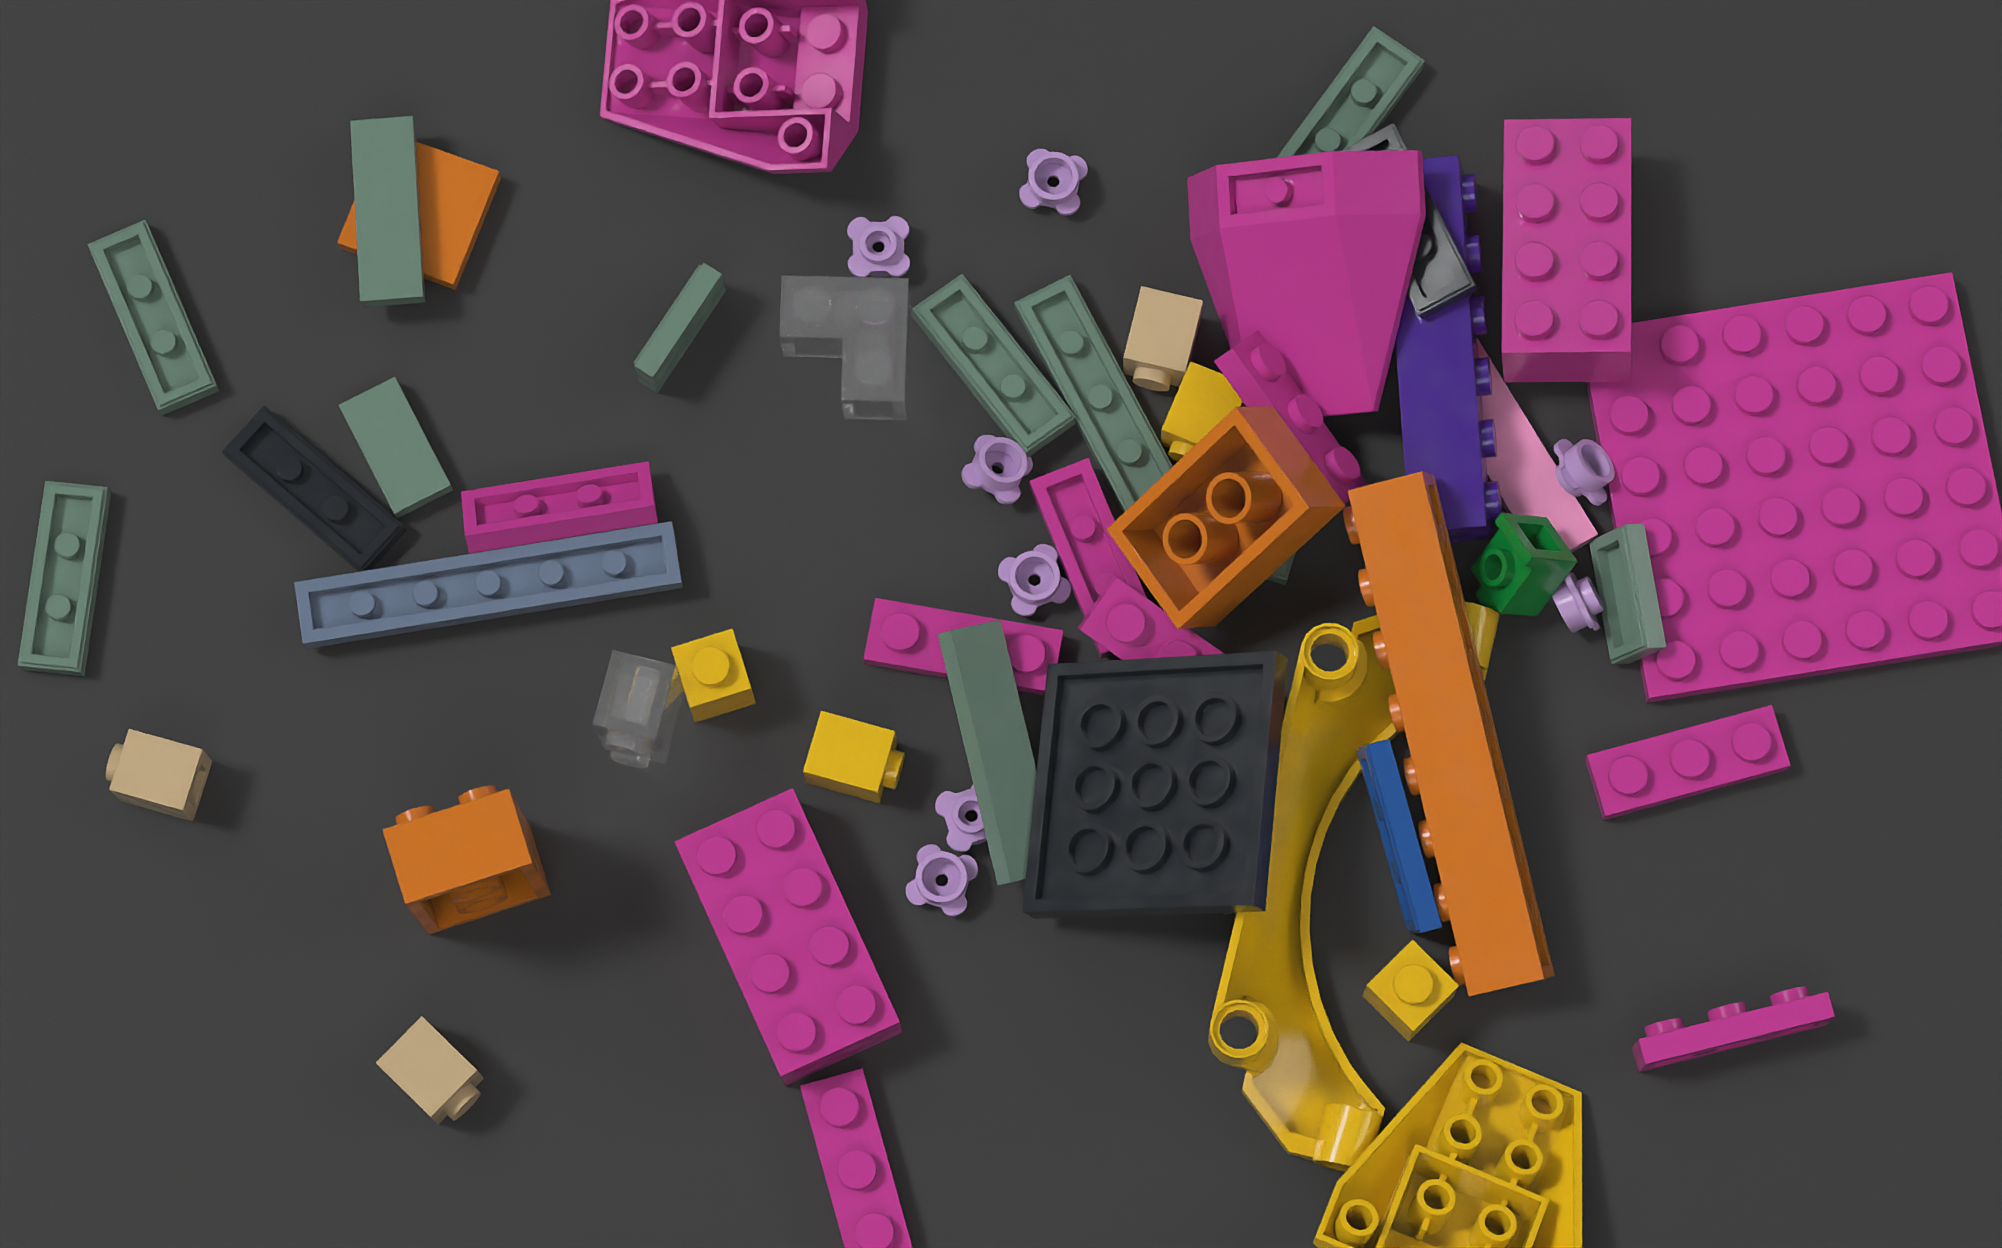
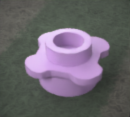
[1019,149,1088,216]
[847,216,910,278]
[961,435,1033,505]
[1554,439,1615,506]
[998,544,1071,617]
[1552,572,1605,633]
[935,784,987,852]
[906,844,978,917]

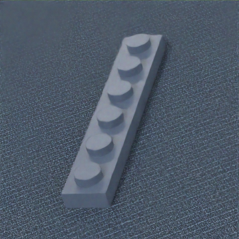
[294,521,683,649]

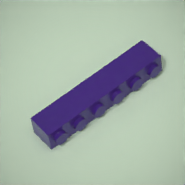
[1395,155,1502,543]

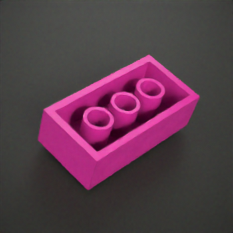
[1502,118,1632,382]
[674,788,902,1086]

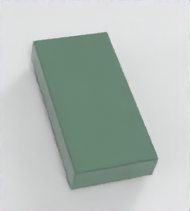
[633,262,726,393]
[339,377,453,519]
[1589,524,1666,664]

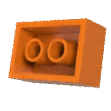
[1106,406,1346,630]
[382,785,551,935]

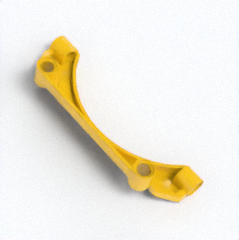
[1208,602,1500,1172]

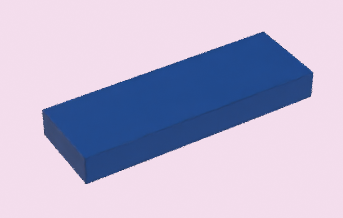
[1356,739,1442,933]

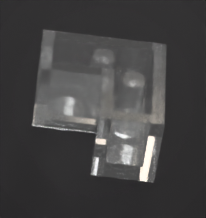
[779,275,911,420]

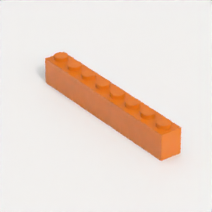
[1343,471,1555,996]

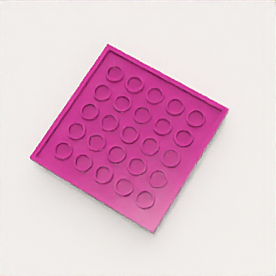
[1586,272,2002,703]

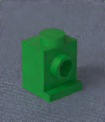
[1470,513,1578,616]

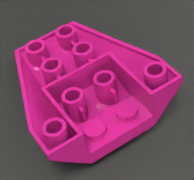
[600,0,868,174]
[1187,150,1426,417]

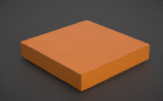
[337,142,502,290]

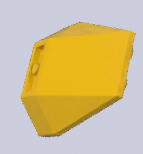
[1313,1042,1582,1248]

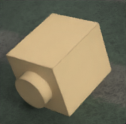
[1123,286,1203,391]
[106,729,212,821]
[376,1016,484,1125]

